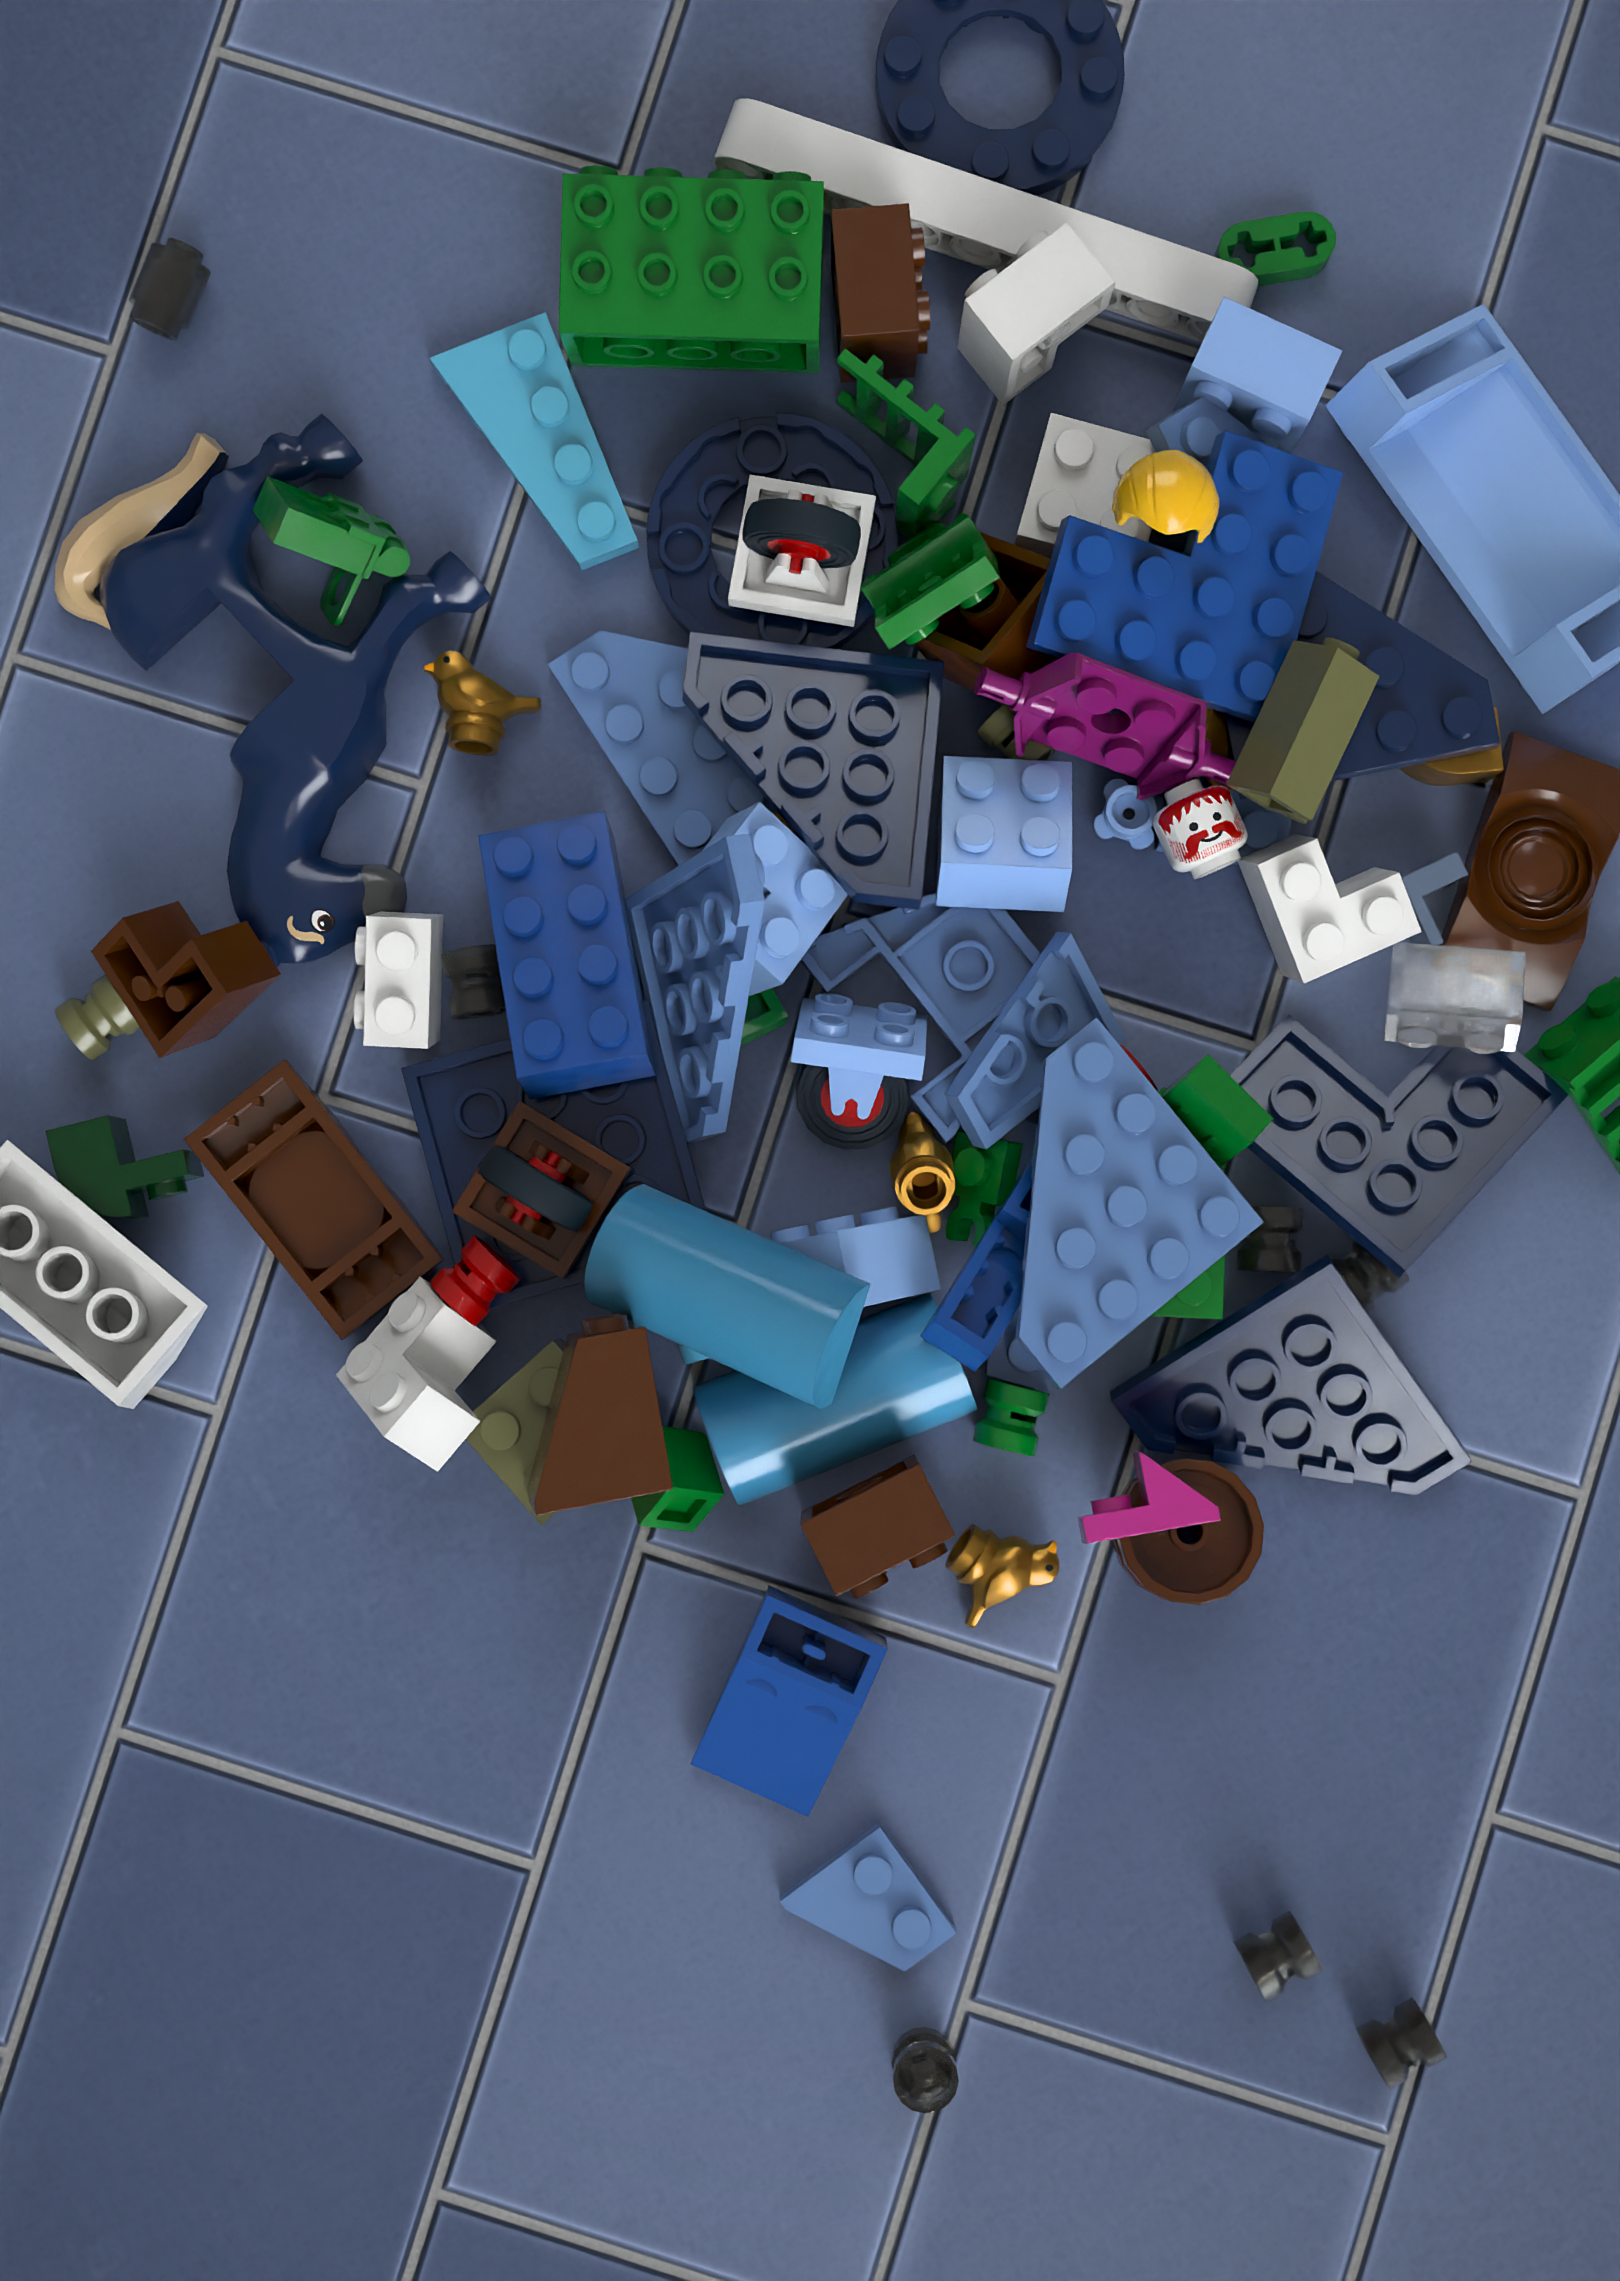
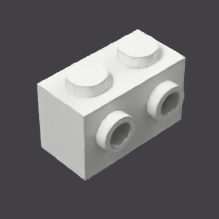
[354,911,444,1049]

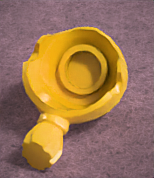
[1112,449,1219,543]

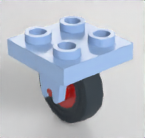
[791,993,928,1150]

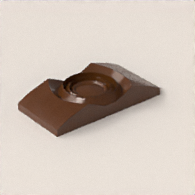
[1429,731,1620,1011]
[184,1059,444,1340]

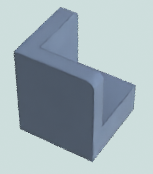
[1401,851,1469,956]

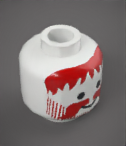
[1153,778,1248,880]

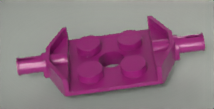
[974,653,1237,801]

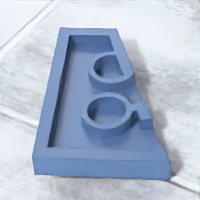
[944,931,1126,1149]

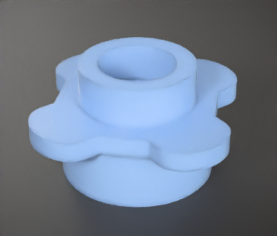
[1093,779,1164,850]

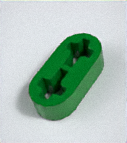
[1214,212,1336,287]

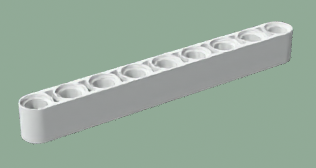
[713,99,1258,342]

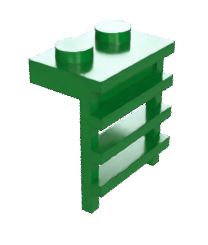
[836,348,976,539]
[1524,976,1620,1174]

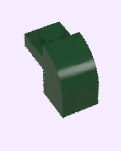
[45,1115,204,1219]

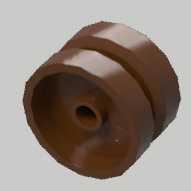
[1112,1458,1264,1605]

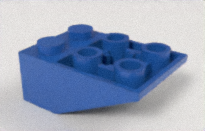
[690,1585,888,1817]

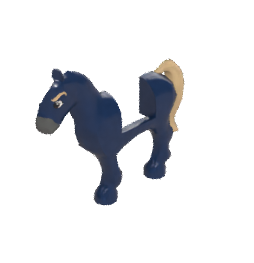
[54,413,492,967]

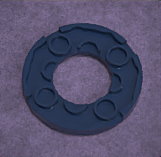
[875,0,1125,196]
[646,412,898,649]

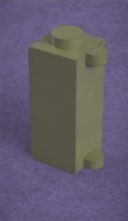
[1226,637,1380,824]

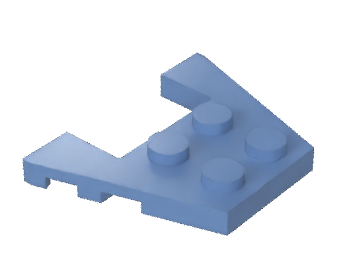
[800,892,1041,1143]

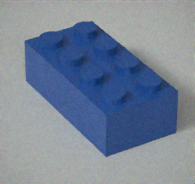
[478,811,656,1100]

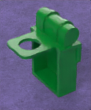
[253,476,410,626]
[1158,1054,1274,1170]

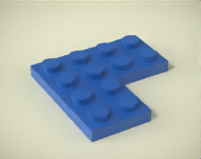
[1026,430,1343,723]

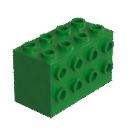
[558,165,824,374]

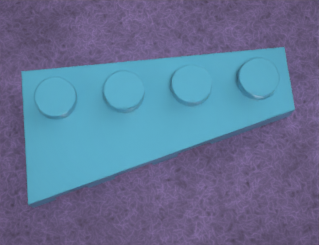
[429,312,639,570]

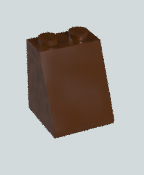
[527,1313,673,1516]

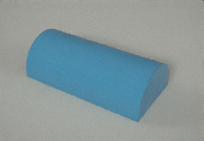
[584,1184,871,1409]
[693,1292,977,1506]

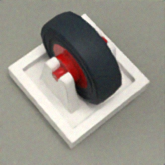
[728,475,876,627]

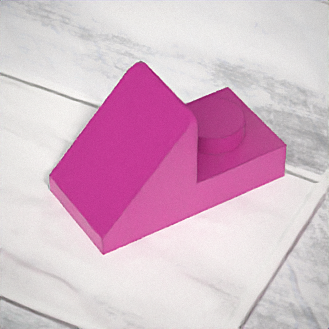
[1077,1451,1221,1544]

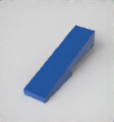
[920,1155,1033,1372]

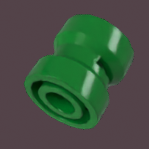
[973,1378,1050,1456]

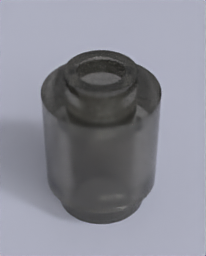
[129,238,211,341]

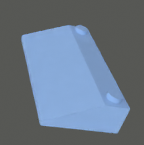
[1325,304,1620,714]

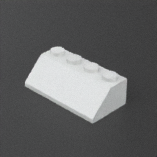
[0,1140,208,1409]

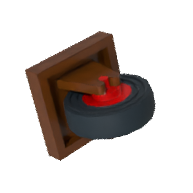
[452,1101,632,1279]

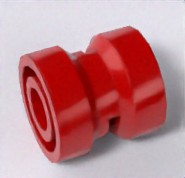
[429,1235,521,1326]

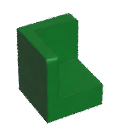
[631,1426,725,1532]

